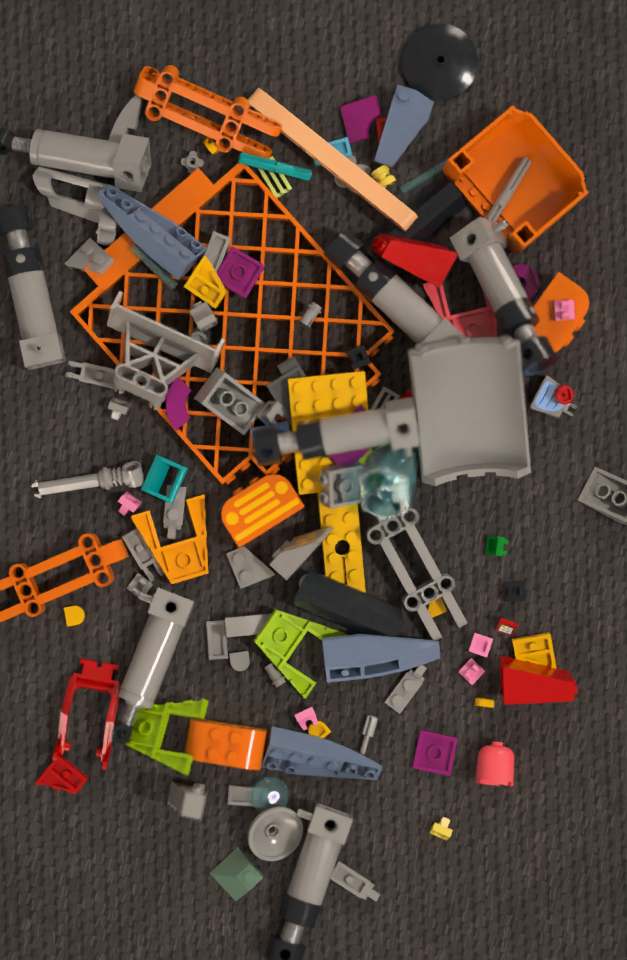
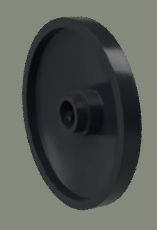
[402,24,478,101]

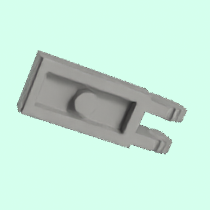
[65,361,115,389]
[122,528,164,582]

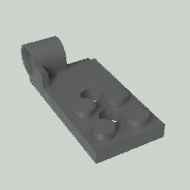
[266,356,306,427]

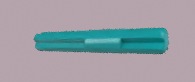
[238,152,312,181]

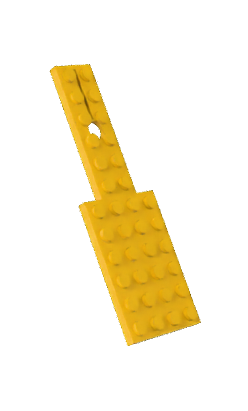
[287,371,375,593]

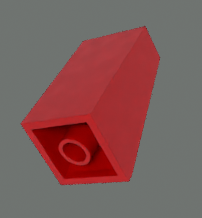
[371,233,458,288]
[500,656,577,705]

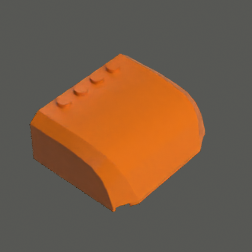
[442,106,588,255]

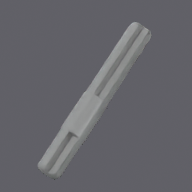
[486,157,531,222]

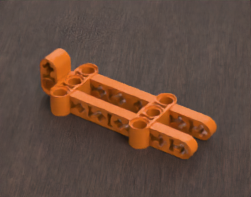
[133,65,283,159]
[0,533,129,623]

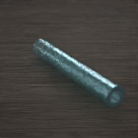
[399,158,449,195]
[131,244,178,290]

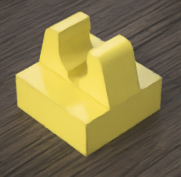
[429,817,453,841]

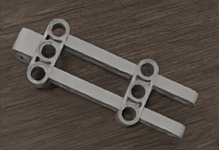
[366,494,468,641]

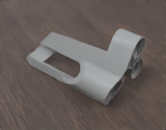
[33,166,120,247]

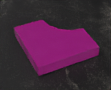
[340,95,381,144]

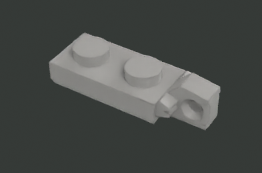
[163,485,186,539]
[384,665,427,714]
[331,861,380,901]

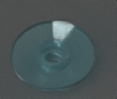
[252,777,289,813]

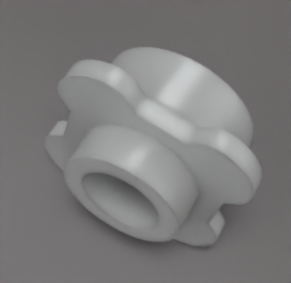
[181,151,204,174]

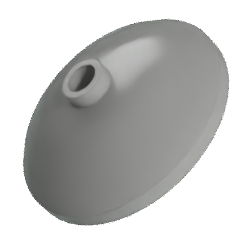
[248,806,303,861]

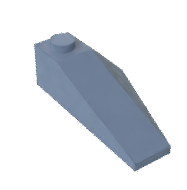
[374,85,434,167]

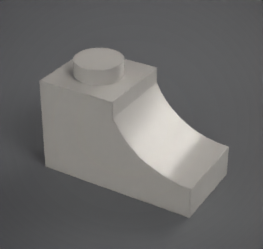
[189,301,218,332]

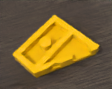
[184,256,227,309]
[512,632,556,668]

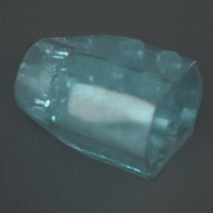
[358,444,420,519]

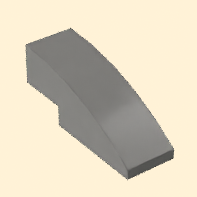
[109,95,144,142]
[225,613,272,637]

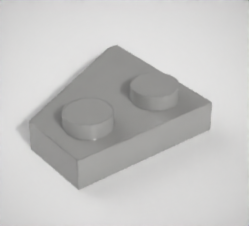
[65,238,115,275]
[226,546,275,589]

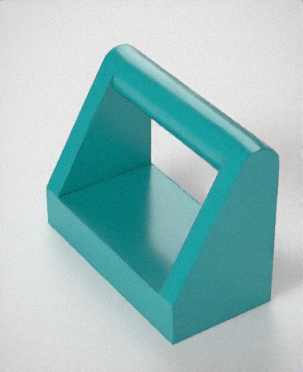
[141,455,188,504]

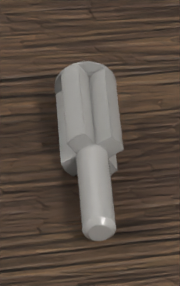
[360,715,378,755]

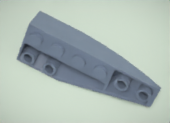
[97,184,207,280]
[322,634,441,683]
[261,726,382,780]

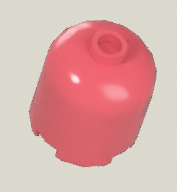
[475,742,514,786]

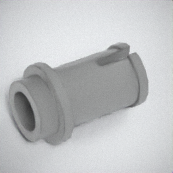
[299,302,322,327]
[264,663,286,688]

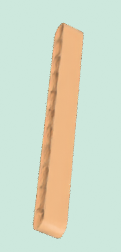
[248,88,418,232]

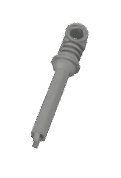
[31,461,145,498]

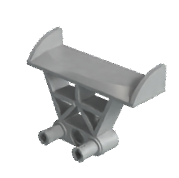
[107,291,225,410]

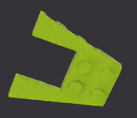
[253,609,348,699]
[124,699,209,776]

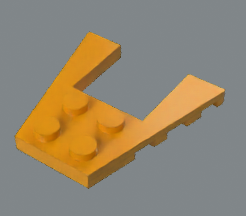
[130,495,208,584]

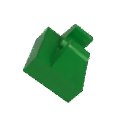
[485,535,509,556]

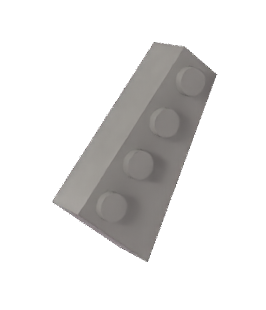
[167,781,209,819]

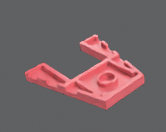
[422,282,497,338]

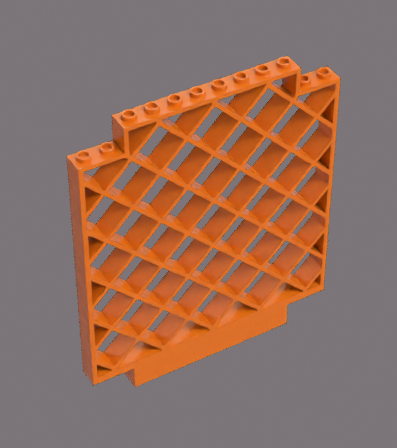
[70,163,395,484]

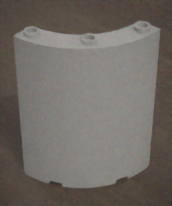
[408,336,531,486]

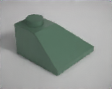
[210,847,264,902]

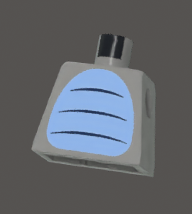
[528,375,577,418]

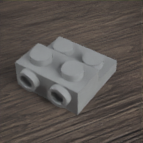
[319,463,365,509]

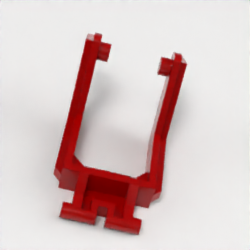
[52,658,121,770]

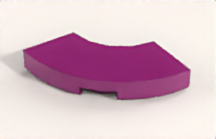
[166,377,192,431]

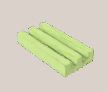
[257,156,292,198]

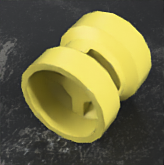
[371,165,396,188]

